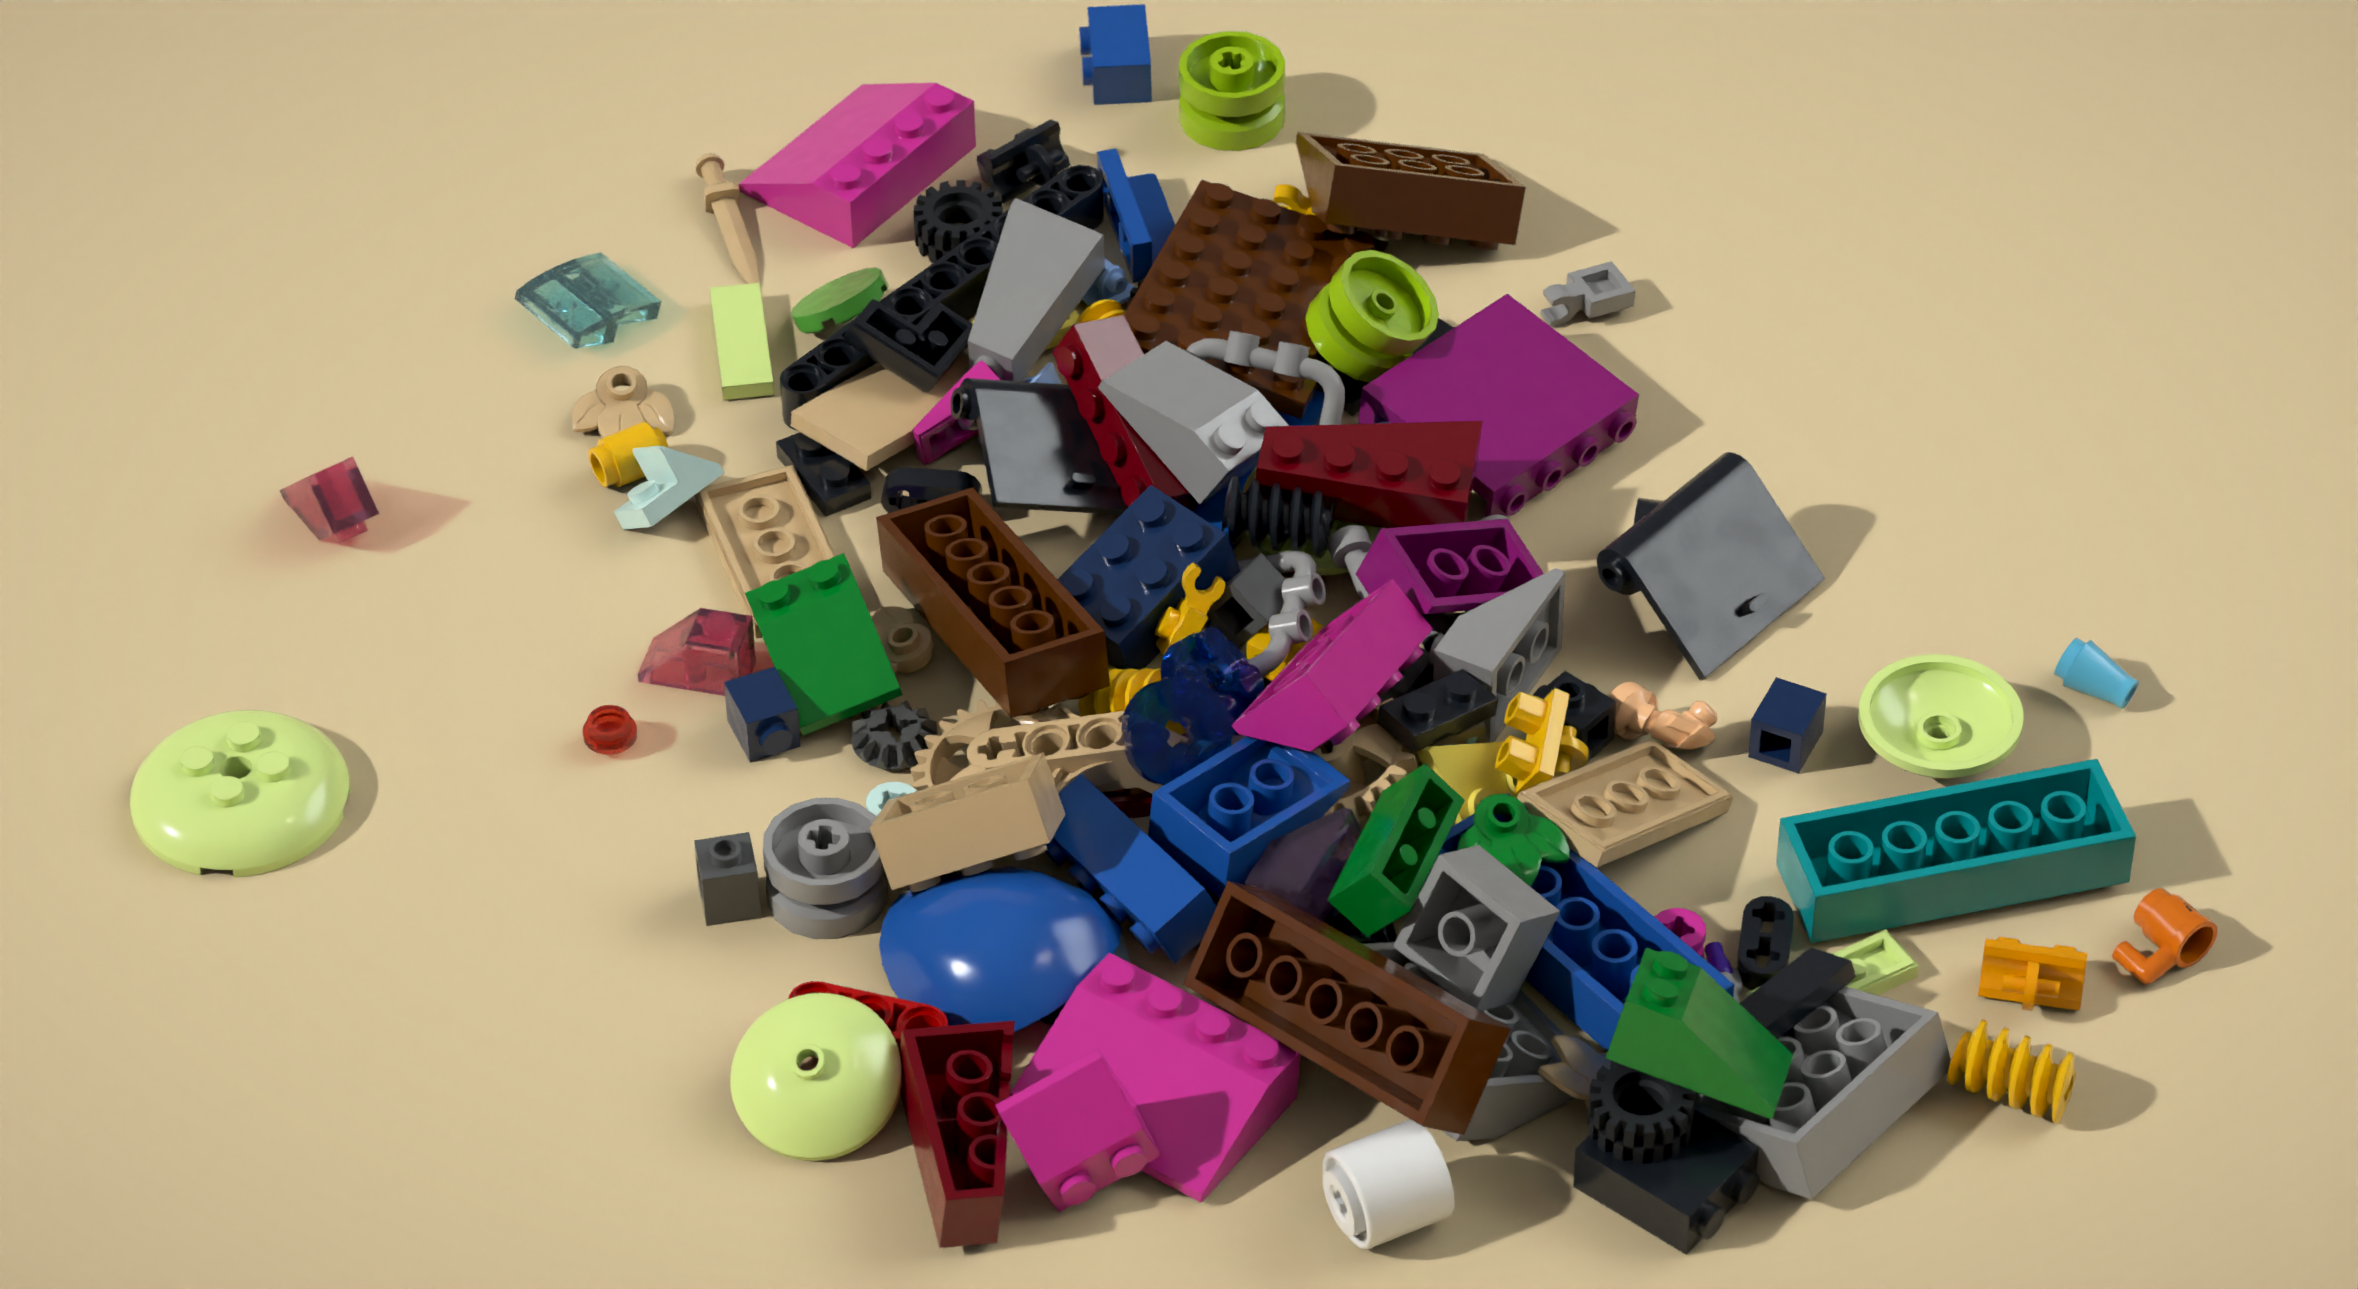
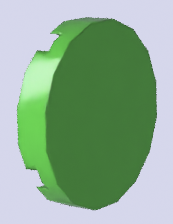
[790,267,889,334]

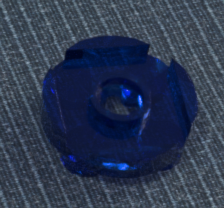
[1160,627,1264,739]
[1121,677,1235,787]

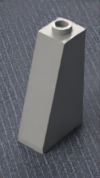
[968,198,1105,382]

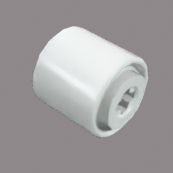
[1322,1119,1455,1249]

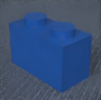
[1079,4,1152,105]

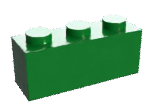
[1327,763,1465,937]

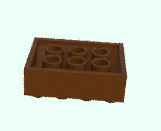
[1296,132,1526,250]

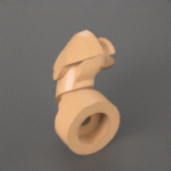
[1608,681,1717,750]

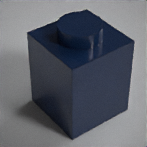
[724,667,801,762]
[1748,677,1827,774]

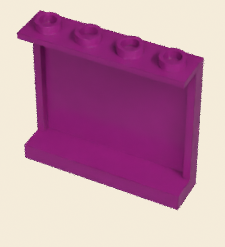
[1358,293,1639,518]

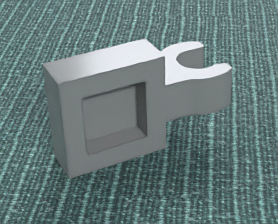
[1541,261,1636,327]

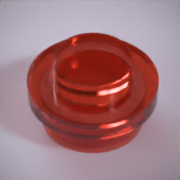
[582,705,637,755]

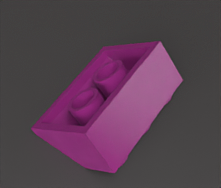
[1355,519,1544,614]

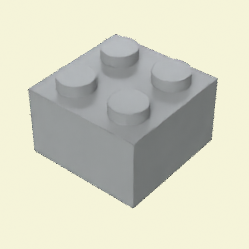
[1393,845,1560,1011]

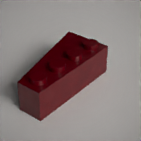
[1256,421,1483,528]
[899,1021,1015,1248]

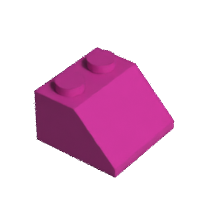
[995,1049,1161,1212]

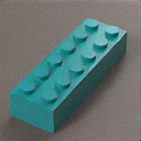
[1776,759,2136,943]

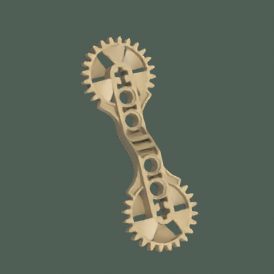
[910,698,1421,836]

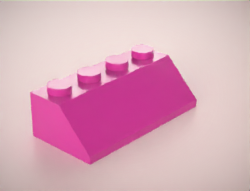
[1231,579,1433,752]

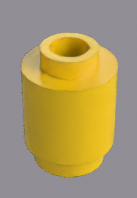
[588,421,669,487]

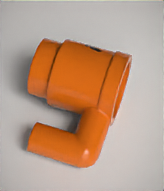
[2112,888,2218,984]

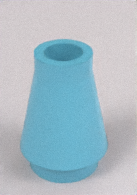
[2054,638,2139,709]

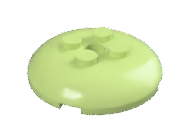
[130,710,350,877]

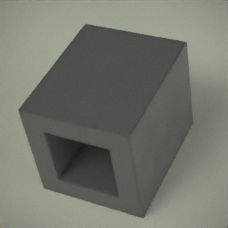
[1206,553,1285,649]

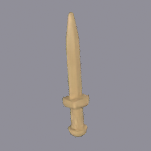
[696,153,759,284]

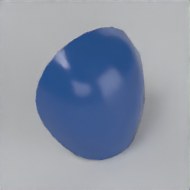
[879,867,1121,1032]

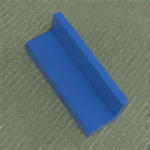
[1097,149,1175,283]

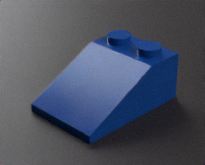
[1148,736,1350,898]

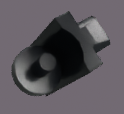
[976,120,1071,203]

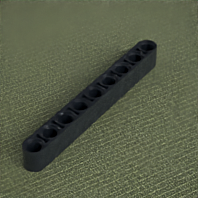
[780,165,1104,431]

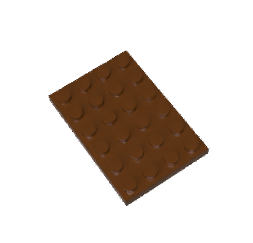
[1124,179,1389,419]

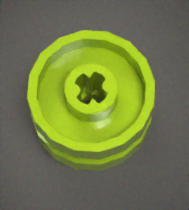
[1179,31,1285,151]
[1305,250,1439,383]

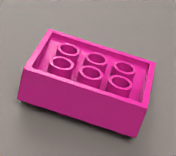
[738,83,976,248]
[1010,952,1300,1203]

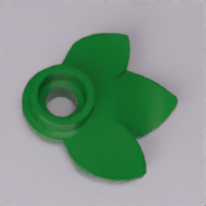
[1457,794,1570,887]

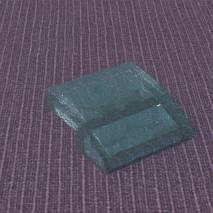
[514,252,662,349]

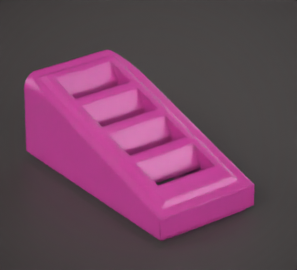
[912,360,1000,466]

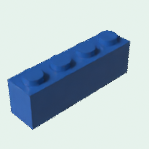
[1044,774,1217,964]

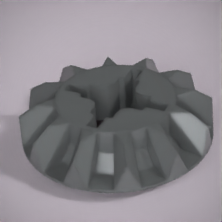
[851,700,938,770]

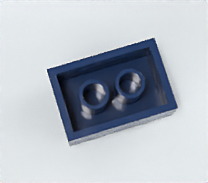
[1057,485,1240,670]

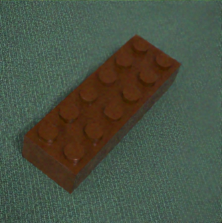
[876,487,1110,718]
[1183,881,1511,1135]

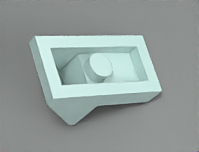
[614,446,725,530]

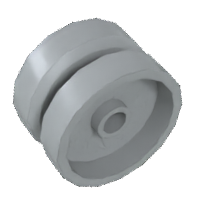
[763,798,888,939]

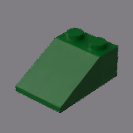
[745,553,903,736]
[1605,947,1793,1119]

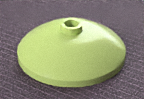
[1858,654,2024,778]
[730,993,903,1161]

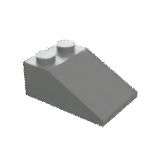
[1098,341,1289,504]
[1428,568,1565,743]

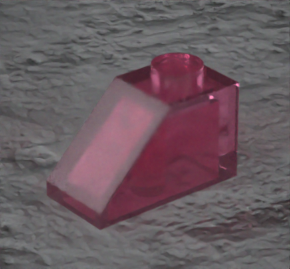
[279,456,379,543]
[637,608,756,696]

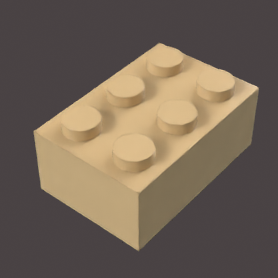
[870,753,1066,892]

